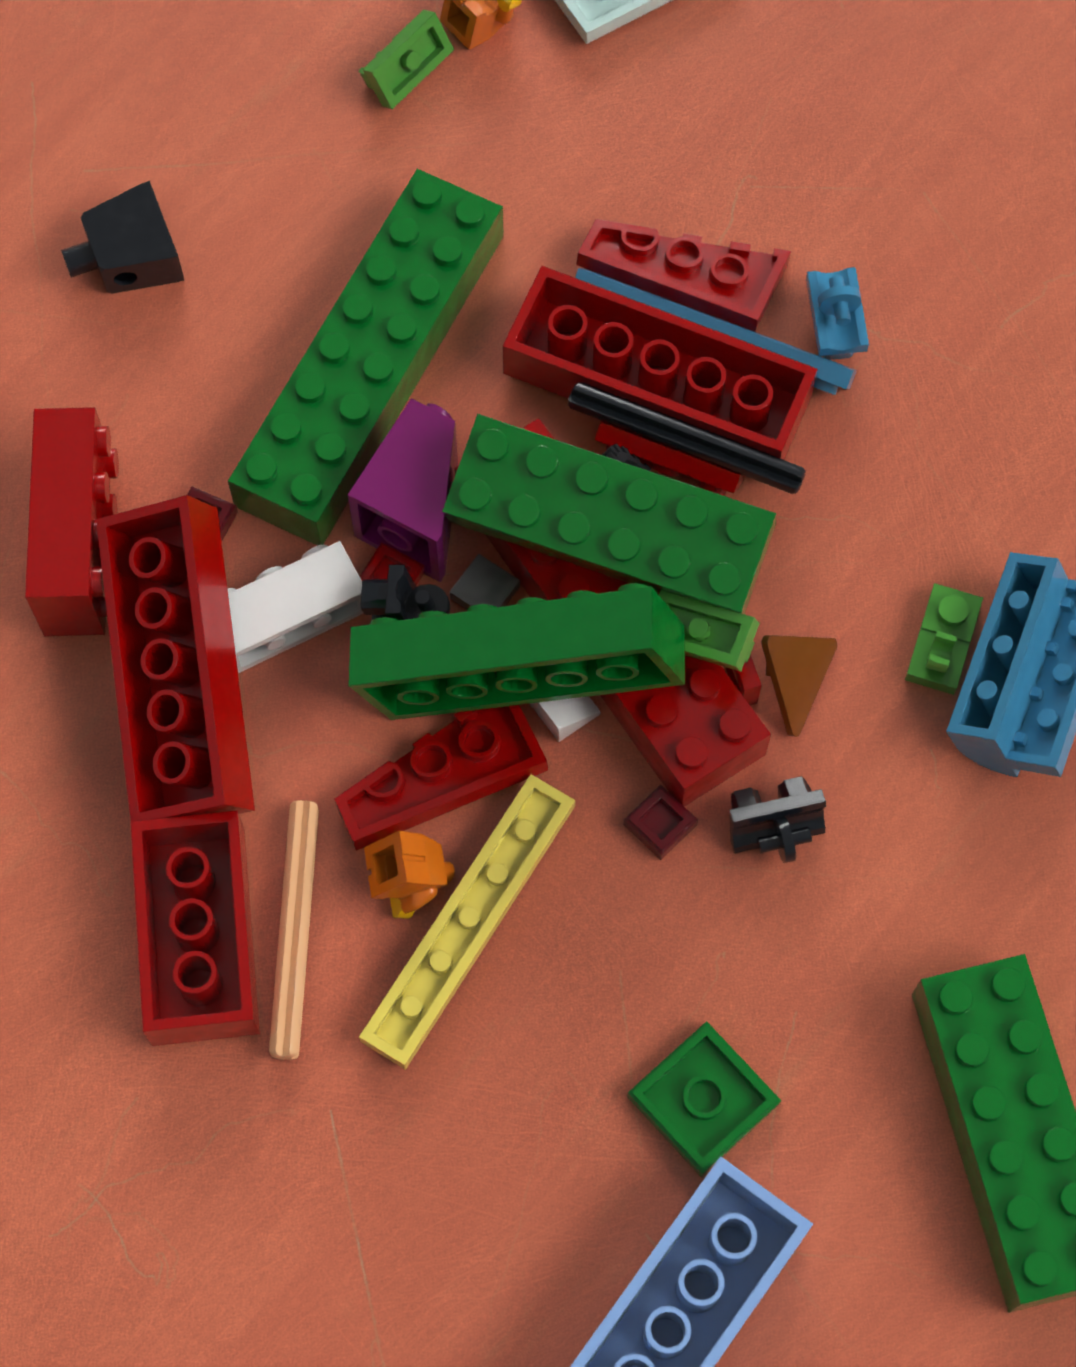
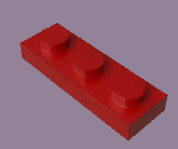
[595,421,745,495]

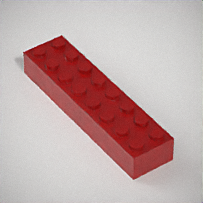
[454,418,771,807]

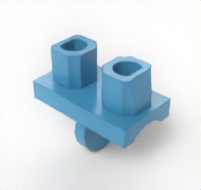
[806,267,869,360]

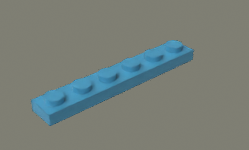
[575,268,857,395]

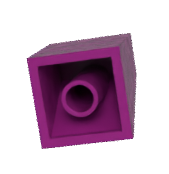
[348,398,458,582]

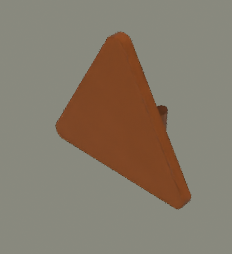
[761,635,837,737]

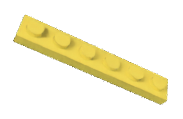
[359,774,575,1070]

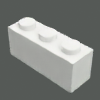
[228,541,363,673]

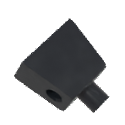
[61,181,184,294]

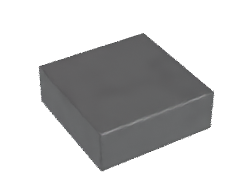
[449,554,520,609]

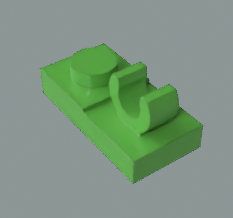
[359,10,454,109]
[905,583,983,695]
[659,590,760,672]

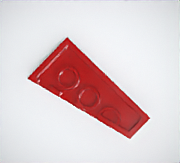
[576,219,791,332]
[334,705,548,851]

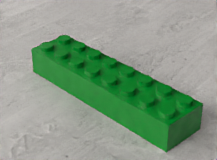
[228,169,504,546]

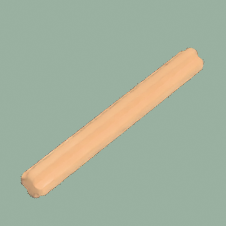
[269,800,319,1060]

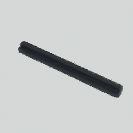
[568,382,806,494]

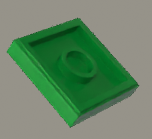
[627,1021,782,1177]

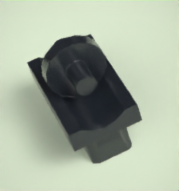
[360,565,450,620]
[729,776,826,863]

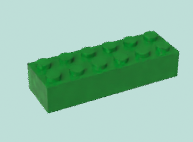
[442,414,776,614]
[349,583,685,720]
[912,954,1076,1313]

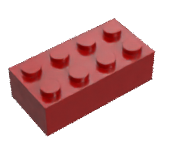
[25,407,119,637]
[131,810,260,1046]

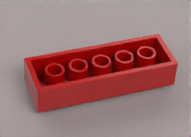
[502,265,818,460]
[96,495,255,822]

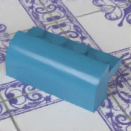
[946,552,1076,777]

